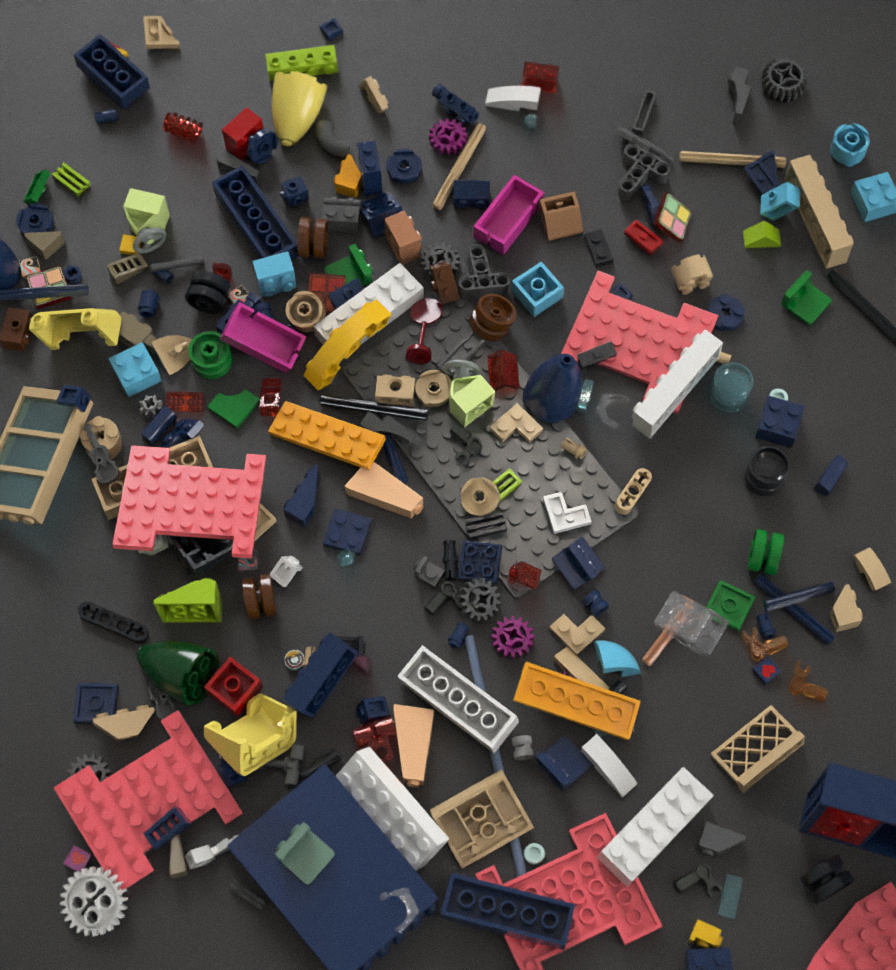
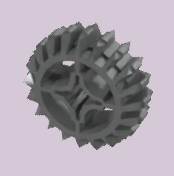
[761,57,809,102]

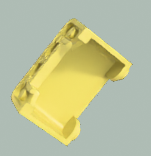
[29,308,121,350]
[204,693,296,776]

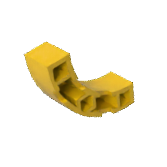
[303,299,392,391]

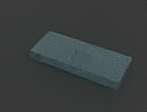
[718,874,743,919]

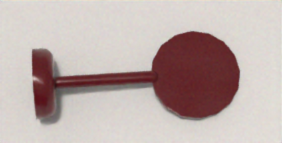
[406,298,443,365]

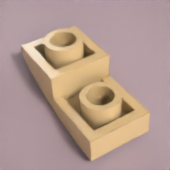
[853,548,891,591]

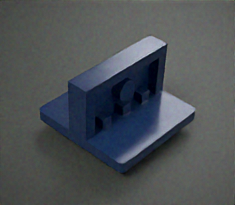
[552,537,604,590]

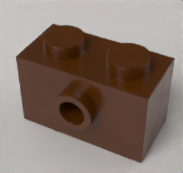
[429,261,460,304]
[0,307,32,352]

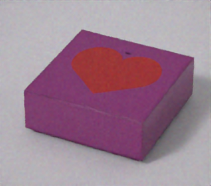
[63,846,93,873]

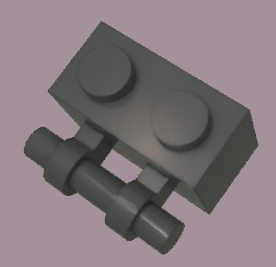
[322,196,361,233]

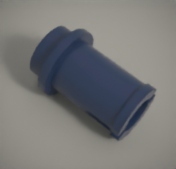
[95,108,118,124]
[152,262,174,284]
[756,613,776,639]
[448,622,469,649]

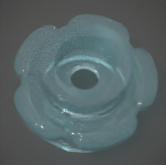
[525,113,537,130]
[337,548,355,566]

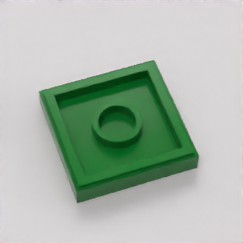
[703,580,756,632]

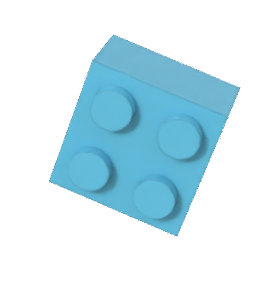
[850,172,896,222]
[252,252,297,297]
[512,262,564,317]
[109,342,162,398]

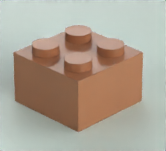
[384,211,422,265]

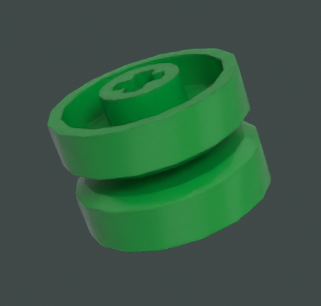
[188,331,232,380]
[747,528,784,576]

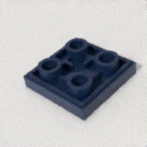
[458,541,502,584]

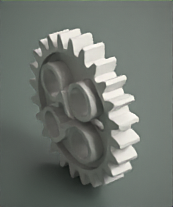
[60,866,128,936]

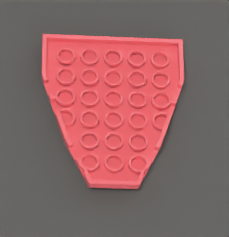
[806,882,896,970]

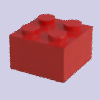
[222,107,264,161]
[204,657,263,717]

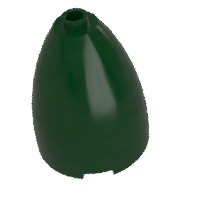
[137,641,219,706]

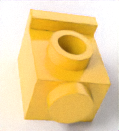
[688,920,723,949]

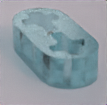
[576,379,595,413]

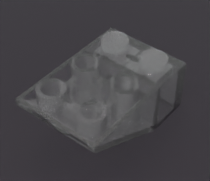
[654,591,729,657]

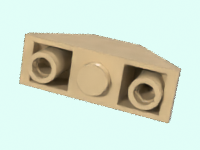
[92,705,155,741]

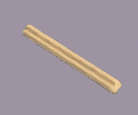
[433,123,486,210]
[679,151,786,168]

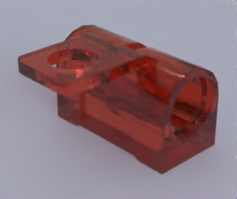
[352,716,397,763]

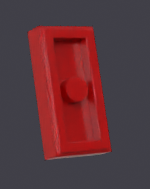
[624,220,663,255]

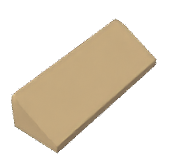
[553,646,610,690]

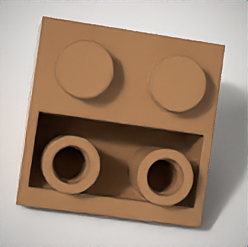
[539,191,583,241]

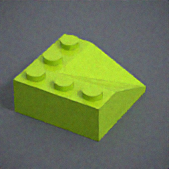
[154,578,223,623]

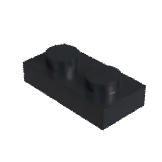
[584,229,614,267]

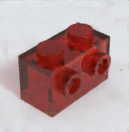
[522,62,559,93]

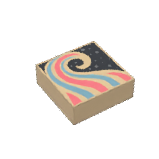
[19,256,41,279]
[227,285,249,304]

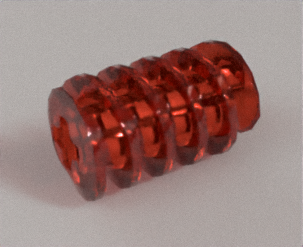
[163,112,203,142]

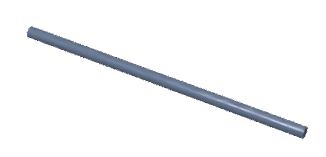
[464,635,527,877]

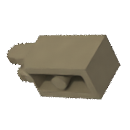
[118,311,157,354]

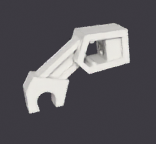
[185,835,238,869]

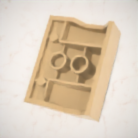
[430,769,534,869]

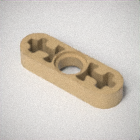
[614,468,652,515]

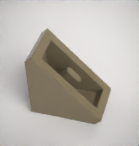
[25,231,65,260]

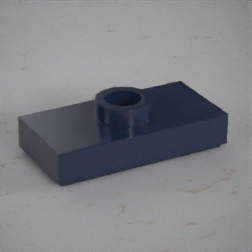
[327,278,364,310]

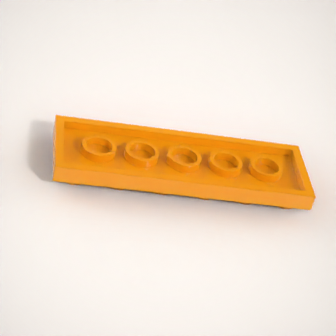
[268,401,386,470]
[513,662,641,740]

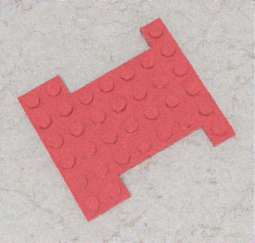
[561,271,719,414]
[113,445,266,559]
[53,710,243,889]
[475,813,663,970]

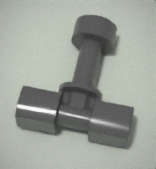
[258,745,305,788]

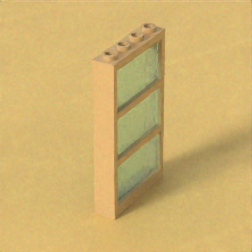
[0,386,93,525]

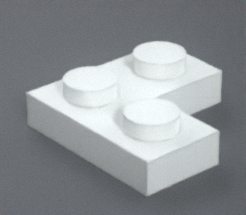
[543,492,592,534]

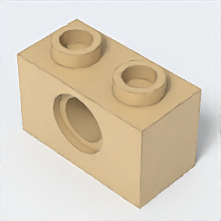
[375,374,415,407]

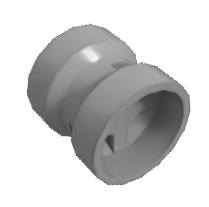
[512,735,534,761]

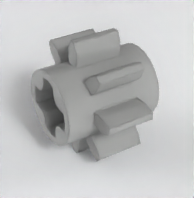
[140,395,163,419]

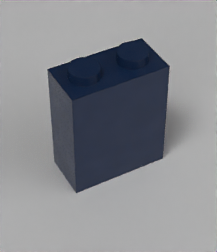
[357,140,383,196]

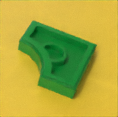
[207,389,261,429]

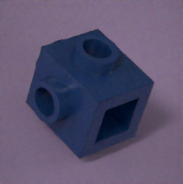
[280,176,309,207]
[217,755,246,786]

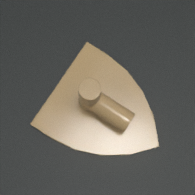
[151,335,192,375]

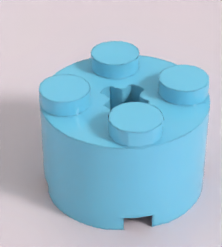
[830,123,870,167]

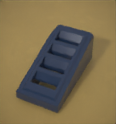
[143,806,191,850]

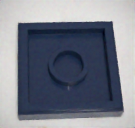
[73,683,118,724]

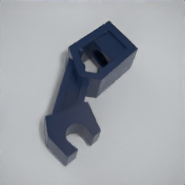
[639,184,664,226]

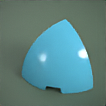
[594,640,641,677]

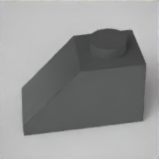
[697,822,746,857]

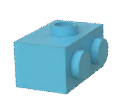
[760,182,800,221]

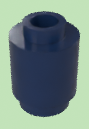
[138,289,160,318]

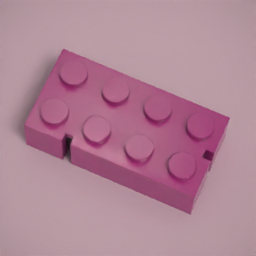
[473,175,544,255]
[219,302,306,373]

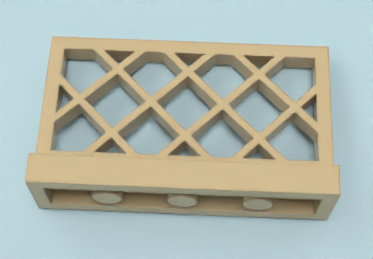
[710,705,805,793]

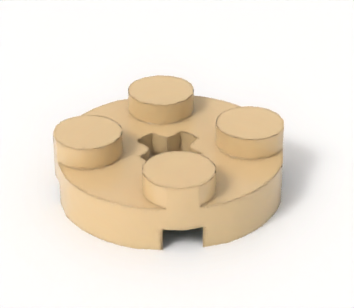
[415,370,452,407]
[461,477,500,516]

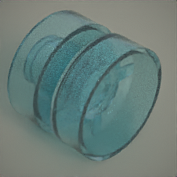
[710,362,754,412]

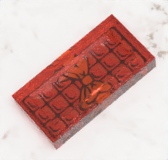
[165,391,204,412]

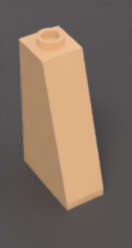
[345,462,424,519]
[393,704,434,787]

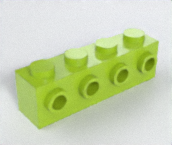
[265,45,338,81]

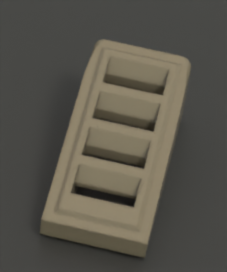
[106,253,149,285]
[169,834,189,879]

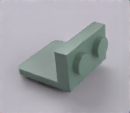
[275,822,335,885]

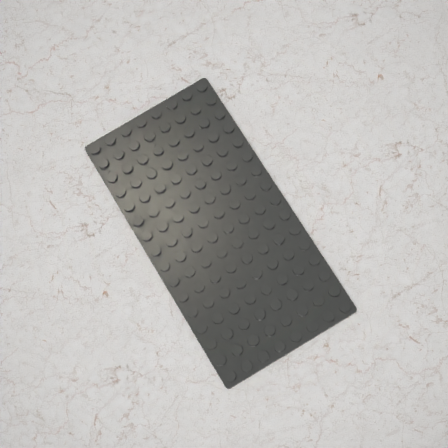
[342,299,639,599]

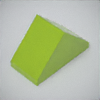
[743,221,781,248]

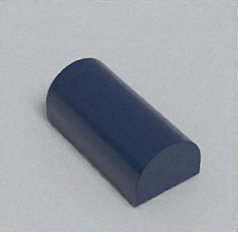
[142,406,177,446]
[814,454,848,495]

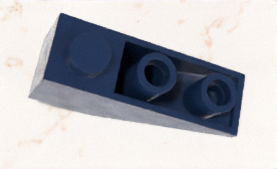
[283,464,319,528]

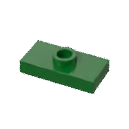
[23,169,50,205]

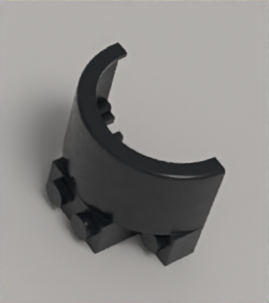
[167,535,234,578]

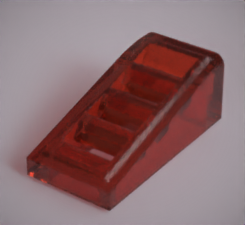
[260,378,282,416]

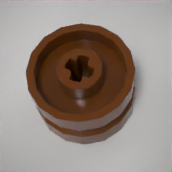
[297,217,329,259]
[469,294,517,342]
[242,573,277,620]

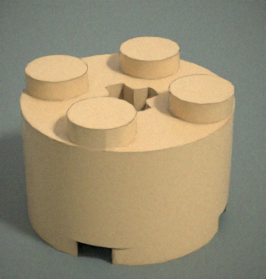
[671,254,713,295]
[286,291,326,333]
[80,416,122,460]

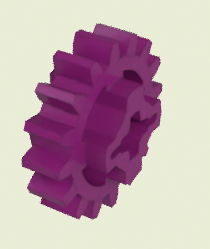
[429,118,467,155]
[491,616,535,659]

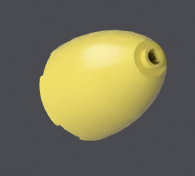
[272,71,327,147]

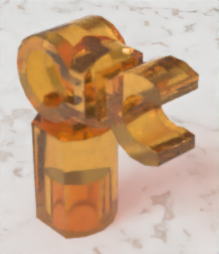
[742,627,788,660]
[789,661,828,702]

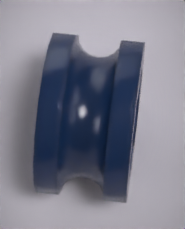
[64,265,82,284]

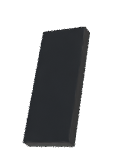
[577,341,617,369]

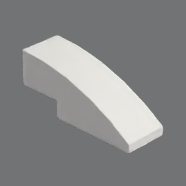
[485,86,541,111]
[581,734,638,798]

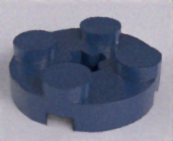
[247,128,278,164]
[386,149,422,183]
[16,204,54,236]
[707,294,745,331]

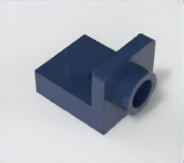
[56,385,91,412]
[356,696,390,725]

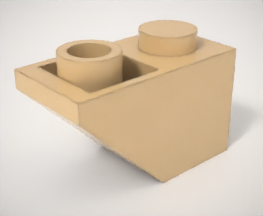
[829,584,863,632]

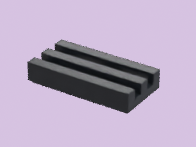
[465,511,507,540]

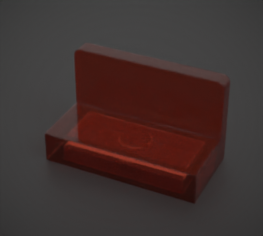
[488,349,519,391]

